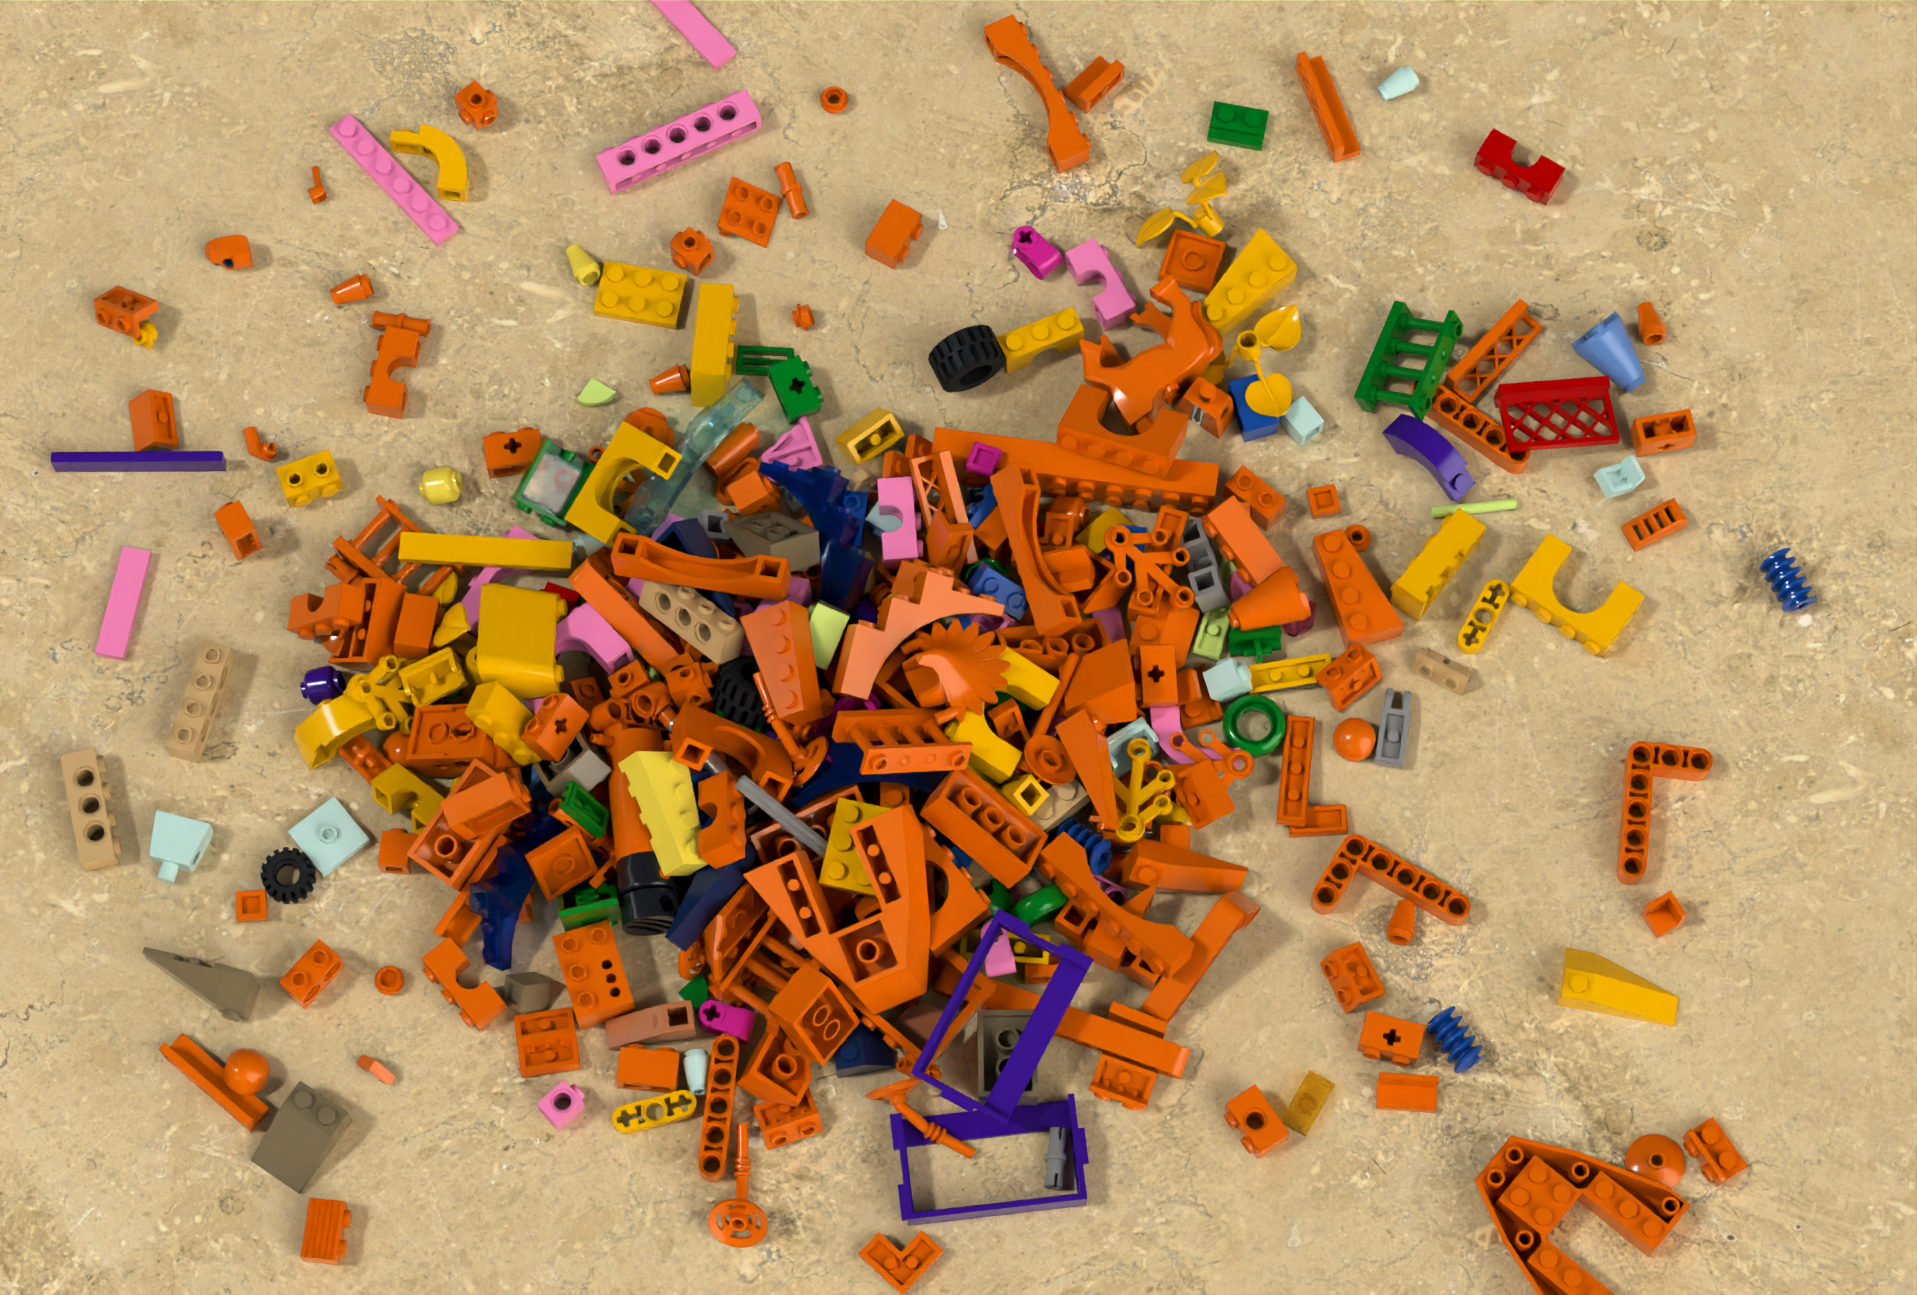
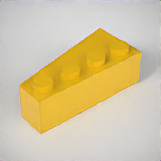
[1201,227,1298,337]
[690,283,739,409]
[1390,508,1487,622]

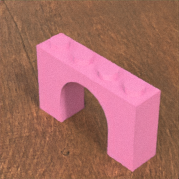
[519,602,635,715]

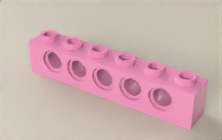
[596,89,762,195]

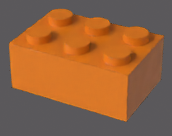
[767,962,861,1067]

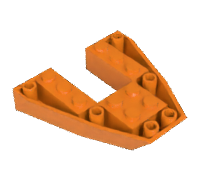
[743,804,930,1015]
[1474,1135,1691,1295]

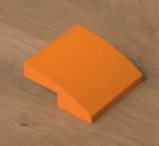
[514,1007,581,1078]

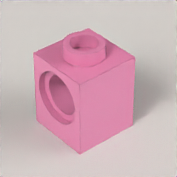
[537,1080,585,1132]

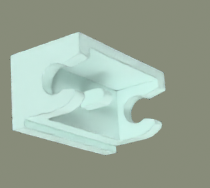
[1107,716,1159,778]

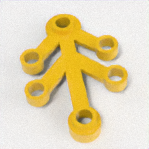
[347,655,444,735]
[1111,738,1176,842]

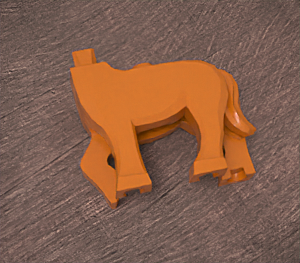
[1079,274,1223,436]

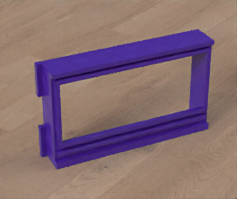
[910,908,1094,1125]
[890,1093,1089,1226]

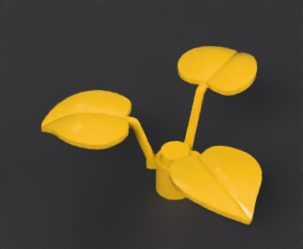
[1136,150,1228,248]
[1201,304,1302,417]
[381,571,478,681]

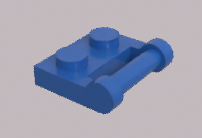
[964,483,997,530]

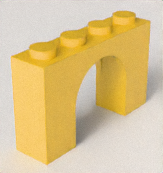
[564,421,682,548]
[1509,533,1645,658]
[943,643,1060,784]

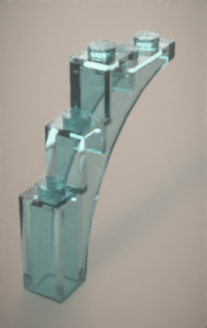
[624,377,765,537]

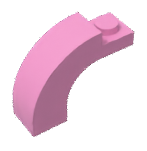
[1149,706,1241,767]

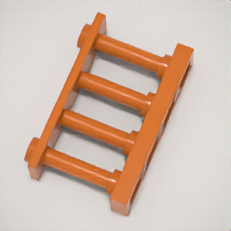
[332,495,466,596]
[831,707,973,775]
[716,908,823,1037]

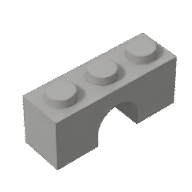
[1179,517,1230,613]

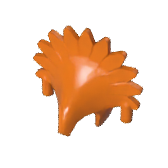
[900,619,1011,725]

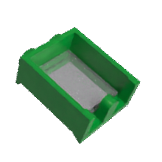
[511,438,596,528]

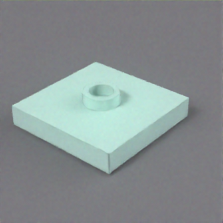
[288,796,370,877]

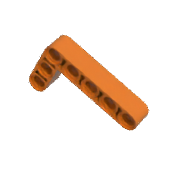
[568,546,685,676]
[1616,741,1713,885]
[1311,834,1471,926]
[1140,889,1261,1023]

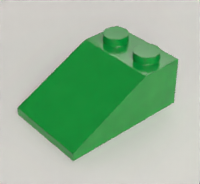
[557,879,621,932]

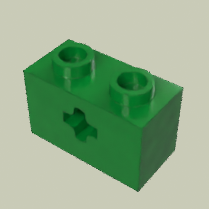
[767,355,824,425]

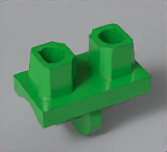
[1229,625,1282,664]

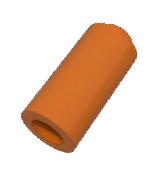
[700,422,761,480]

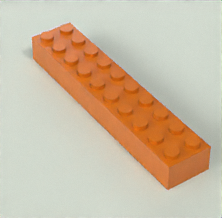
[930,427,1219,518]

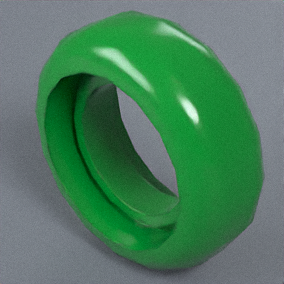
[1222,694,1286,758]
[1008,883,1068,928]

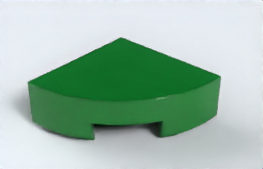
[678,973,708,1015]

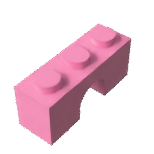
[1064,238,1137,331]
[877,476,923,569]

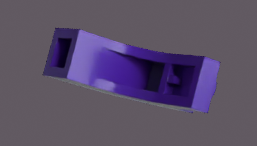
[1382,414,1475,502]

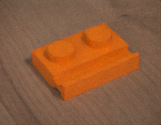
[1176,663,1224,731]

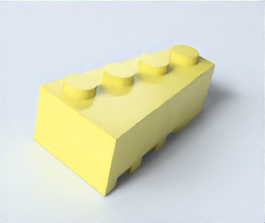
[618,751,708,876]

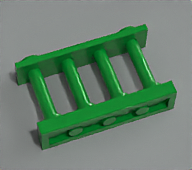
[1354,301,1463,421]

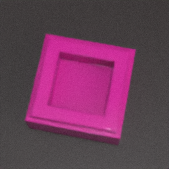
[965,441,1002,478]

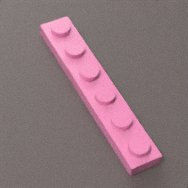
[329,113,459,247]

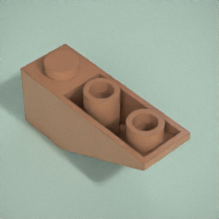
[605,1000,697,1050]

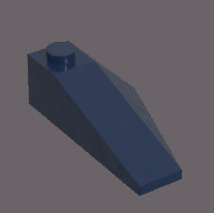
[655,518,737,618]
[665,842,758,952]

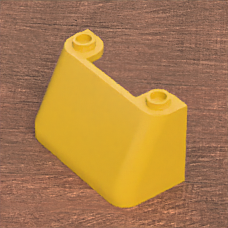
[477,583,568,700]

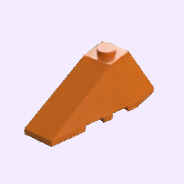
[1055,708,1119,830]
[736,1029,812,1106]

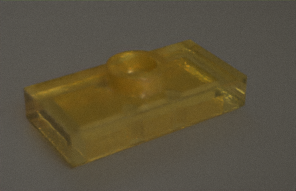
[1281,1070,1335,1137]

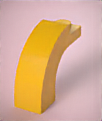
[389,124,469,203]
[967,764,1049,816]

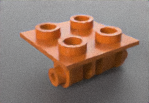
[717,176,782,248]

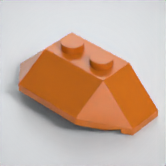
[1128,580,1200,683]
[702,880,770,982]

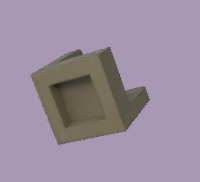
[502,972,552,1013]

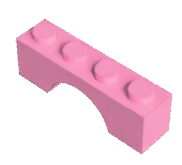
[453,524,541,639]

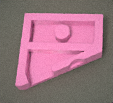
[760,416,824,483]

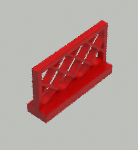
[1493,376,1620,452]

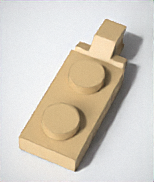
[846,447,905,493]

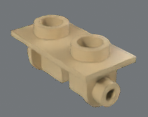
[1410,647,1473,696]

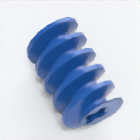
[1760,548,1818,612]
[1049,817,1113,875]
[1427,1006,1487,1074]

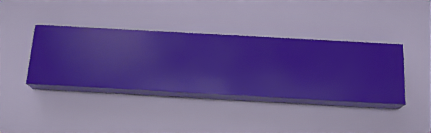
[51,451,227,472]

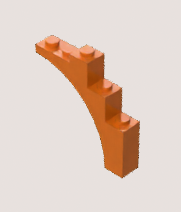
[831,567,1005,700]

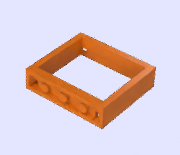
[837,947,996,1071]

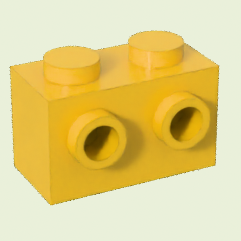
[833,407,905,466]
[275,449,344,508]

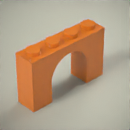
[1056,384,1189,478]
[672,702,793,804]
[918,820,992,958]

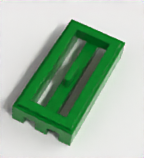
[736,345,794,377]
[559,781,611,838]

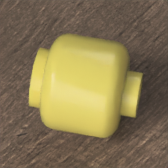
[419,465,463,506]

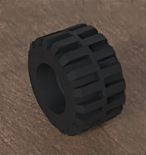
[928,325,1006,393]
[713,655,772,728]

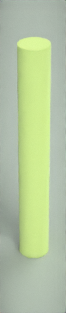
[1431,498,1517,518]

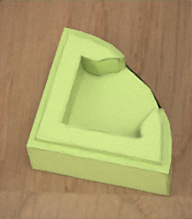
[576,377,616,407]

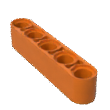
[1410,381,1531,474]
[698,1034,740,1183]

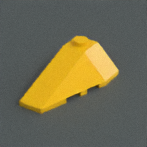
[1557,948,1679,1027]

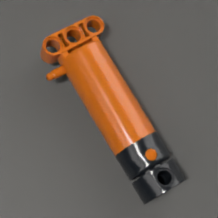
[589,697,680,936]

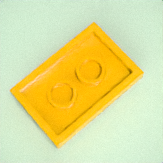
[593,260,688,330]
[818,797,892,898]

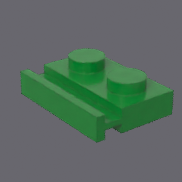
[1207,101,1269,151]

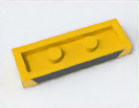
[1248,653,1331,695]

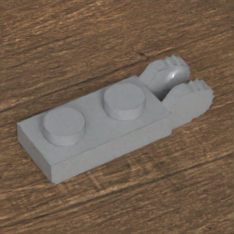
[1374,688,1411,769]

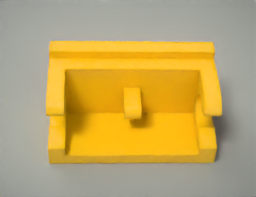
[398,646,469,710]

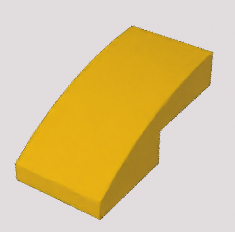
[1074,507,1134,556]

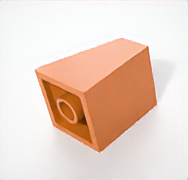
[1058,639,1137,725]

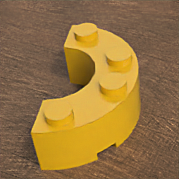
[294,681,413,770]

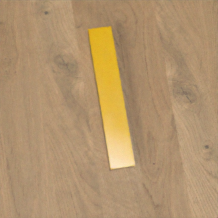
[398,532,574,572]

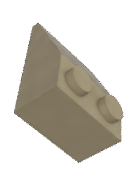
[723,509,820,572]
[532,728,612,802]
[977,1009,1038,1105]
[251,1081,353,1194]

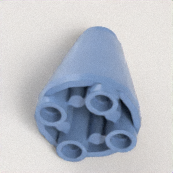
[1571,311,1646,393]

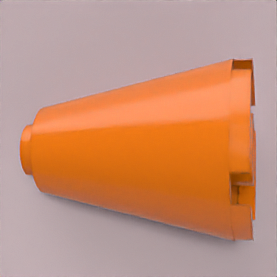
[1227,565,1311,632]

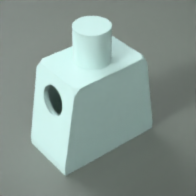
[149,810,214,884]

